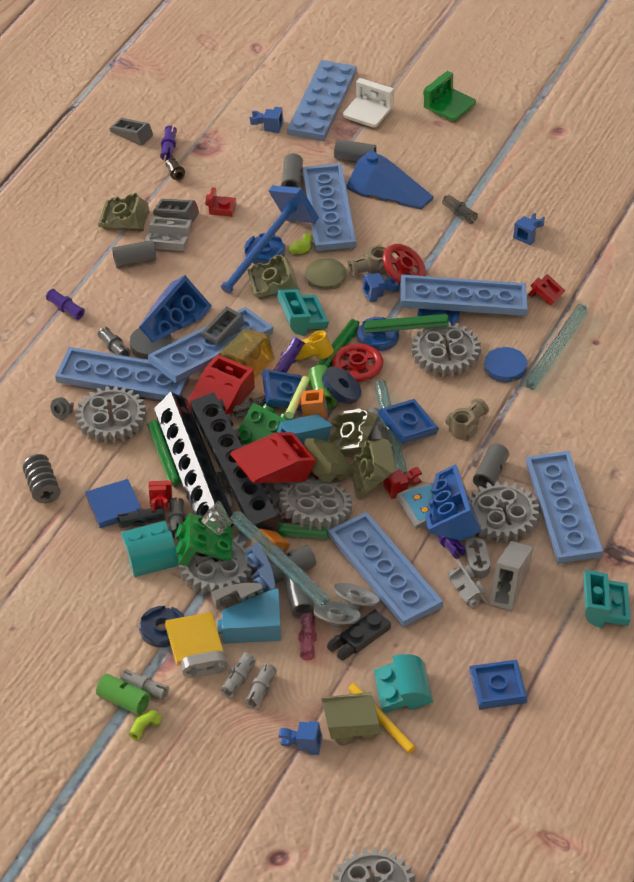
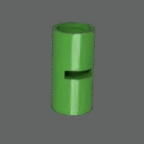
[308,365,337,410]
[96,673,150,715]

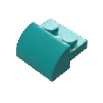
[278,289,329,336]
[121,521,179,577]
[583,570,631,628]
[374,654,433,713]

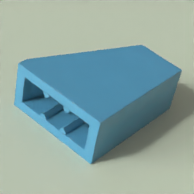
[277,414,332,445]
[218,589,281,644]

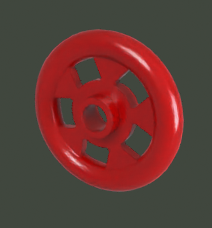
[383,244,426,284]
[332,343,384,382]

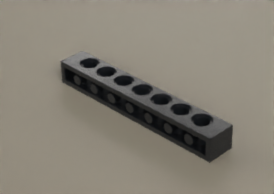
[154,392,236,527]
[190,392,282,538]

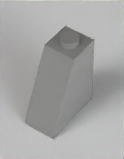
[489,541,533,611]

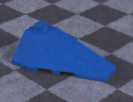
[346,150,433,210]
[139,275,212,343]
[425,464,482,541]

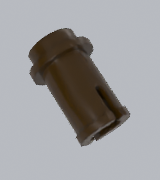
[165,158,185,180]

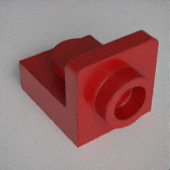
[205,187,237,217]
[528,274,566,306]

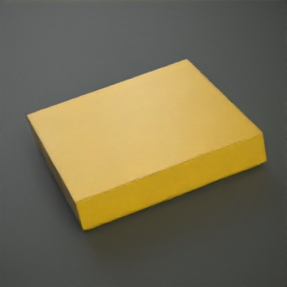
[165,612,223,666]

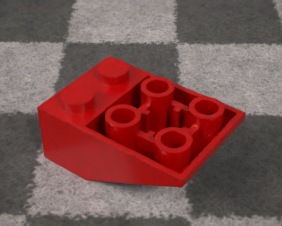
[188,354,255,416]
[230,432,317,483]

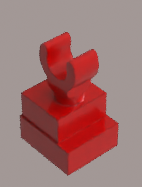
[383,467,422,499]
[148,480,173,511]

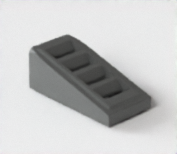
[109,118,153,145]
[153,199,199,223]
[200,306,244,345]

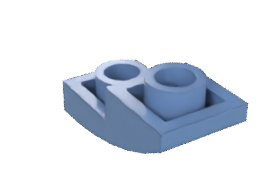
[245,542,275,593]

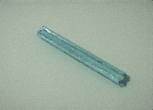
[525,303,588,390]
[375,379,407,475]
[230,511,330,607]

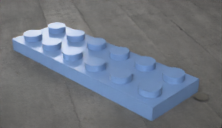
[287,60,357,141]
[302,163,356,251]
[401,275,528,316]
[148,307,273,383]
[55,347,190,400]
[525,451,603,564]
[328,512,443,627]

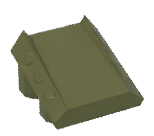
[98,193,150,231]
[247,255,300,298]
[328,409,378,454]
[304,438,352,483]
[351,439,399,499]
[321,692,382,746]

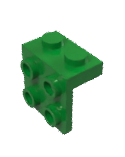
[423,70,476,121]
[238,403,292,445]
[176,513,233,566]

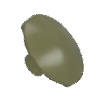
[305,258,346,289]

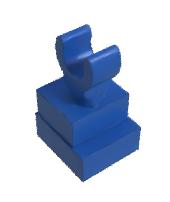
[249,107,284,133]
[513,213,545,245]
[362,273,400,302]
[278,721,323,755]

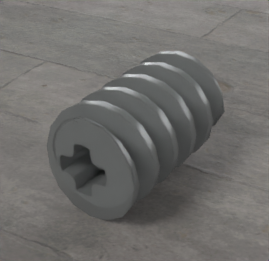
[22,454,61,503]

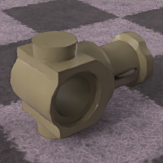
[347,244,387,277]
[445,398,489,441]

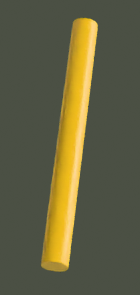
[348,683,416,754]

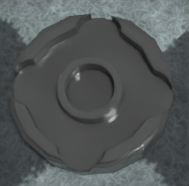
[130,328,172,358]

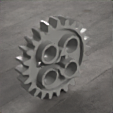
[411,322,481,377]
[75,386,147,444]
[278,476,353,531]
[470,481,539,544]
[179,536,254,597]
[331,847,415,882]

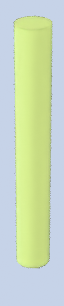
[285,376,310,419]

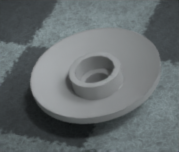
[334,583,379,609]
[313,602,361,628]

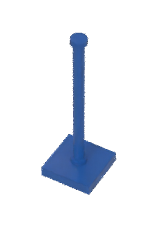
[221,185,319,294]

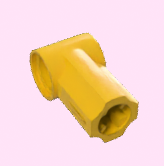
[288,330,334,361]

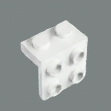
[343,78,394,127]

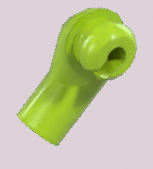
[289,233,313,255]
[129,710,162,740]

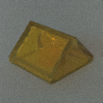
[218,328,275,379]

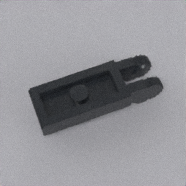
[327,609,391,661]

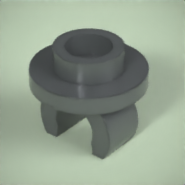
[50,397,74,419]

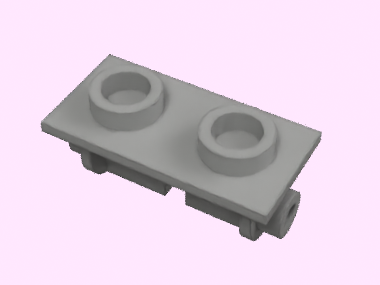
[448,560,488,608]

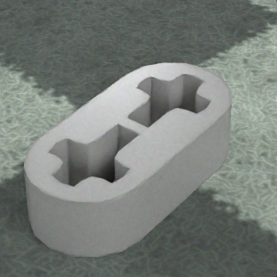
[465,538,490,578]
[181,651,228,678]

